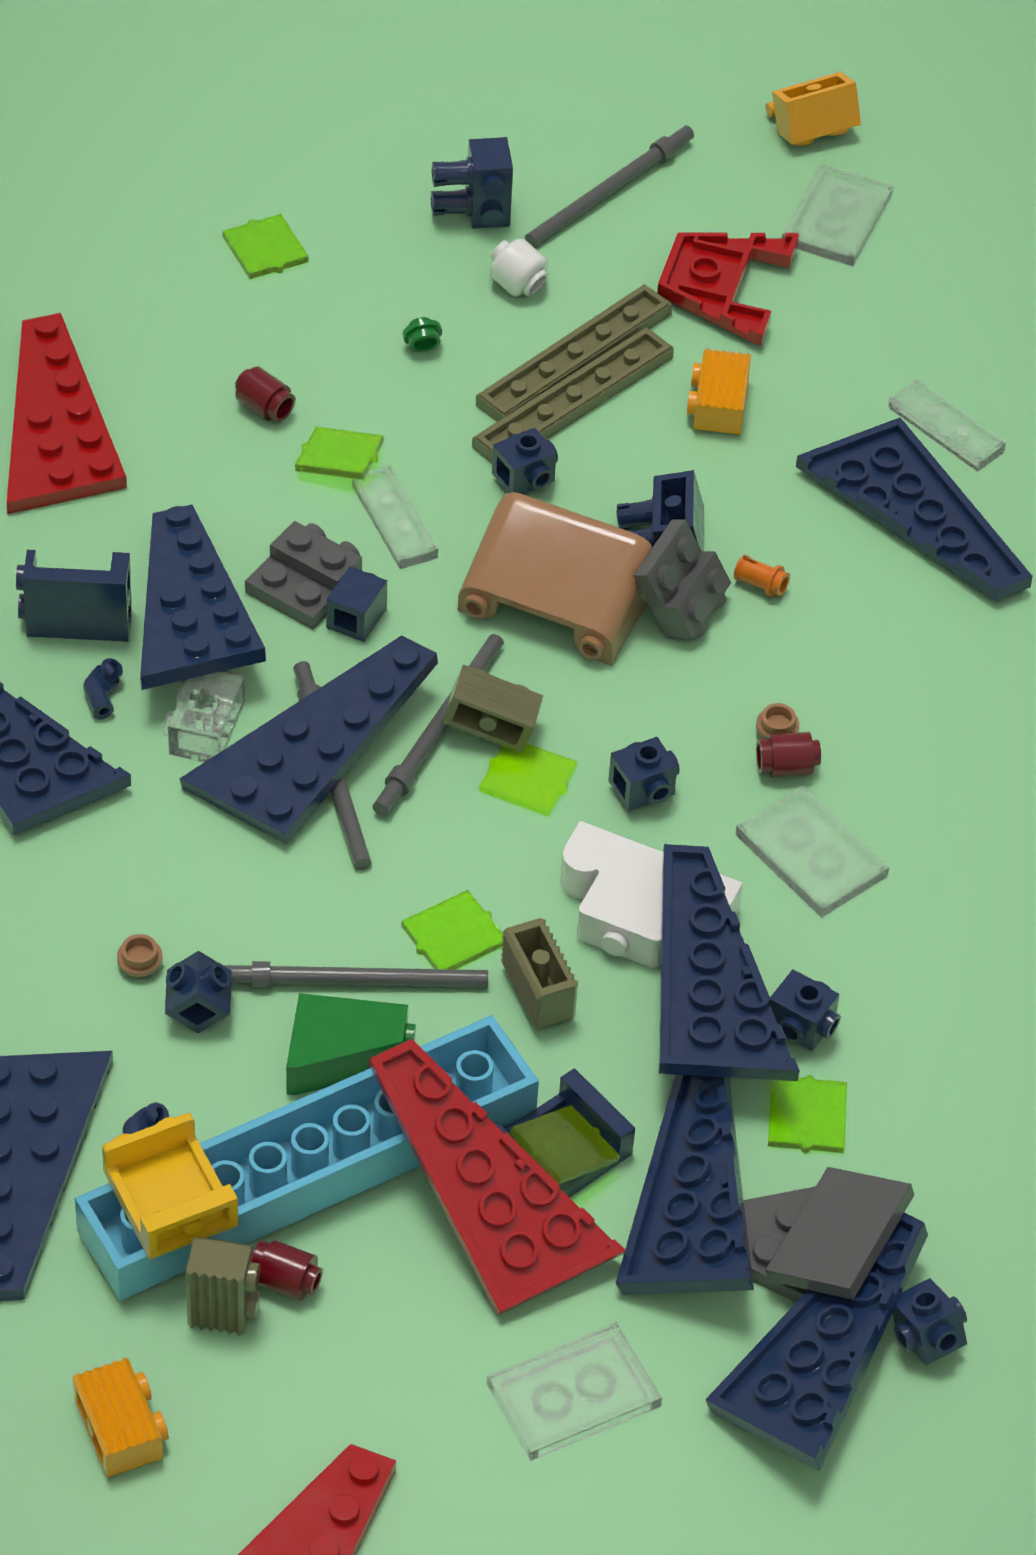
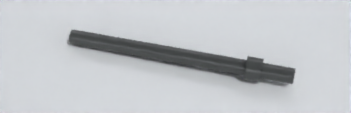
[525,125,694,247]
[372,634,504,816]
[293,661,372,870]
[223,961,488,989]

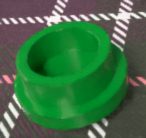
[402,317,442,352]

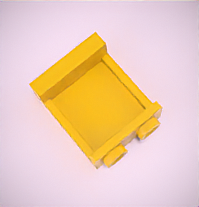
[102,1113,238,1260]

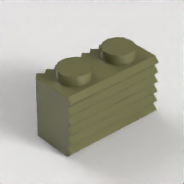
[442,664,544,753]
[501,918,578,1029]
[186,1237,261,1336]

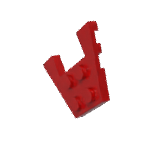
[657,232,799,346]

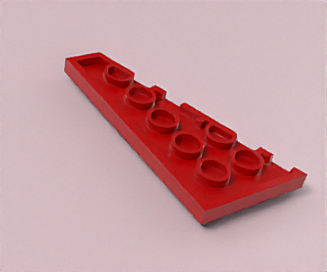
[6,313,127,514]
[368,1039,626,1316]
[238,1444,396,1555]

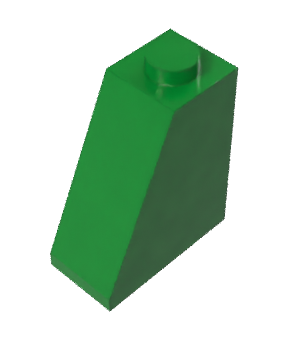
[286,993,416,1095]

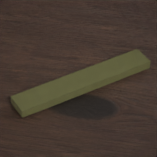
[476,284,672,422]
[472,327,674,463]

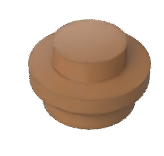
[756,703,799,739]
[117,934,163,977]

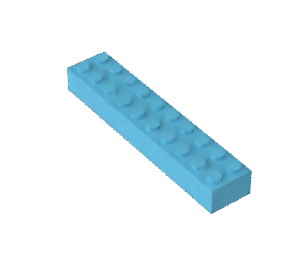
[75,1015,539,1301]

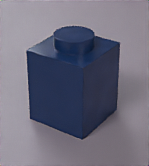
[326,566,387,642]

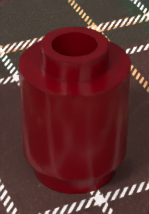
[235,366,296,422]
[756,732,821,777]
[252,1240,323,1301]

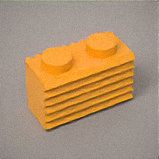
[687,348,751,435]
[72,1358,169,1478]

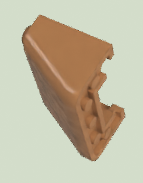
[457,492,653,665]

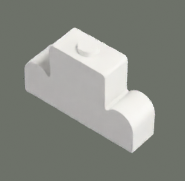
[560,821,743,968]

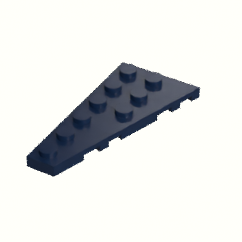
[796,417,1033,601]
[140,504,266,690]
[179,635,438,844]
[0,682,131,835]
[658,844,800,1081]
[0,1051,113,1301]
[616,1075,754,1295]
[705,1213,928,1471]

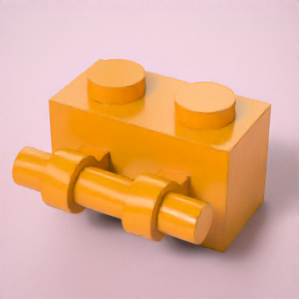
[765,72,861,146]

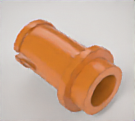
[734,555,790,597]

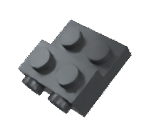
[633,519,731,639]
[245,521,362,629]

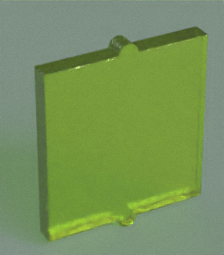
[222,214,309,279]
[295,426,384,480]
[479,744,577,816]
[401,890,504,969]
[767,1075,847,1154]
[509,1105,620,1184]

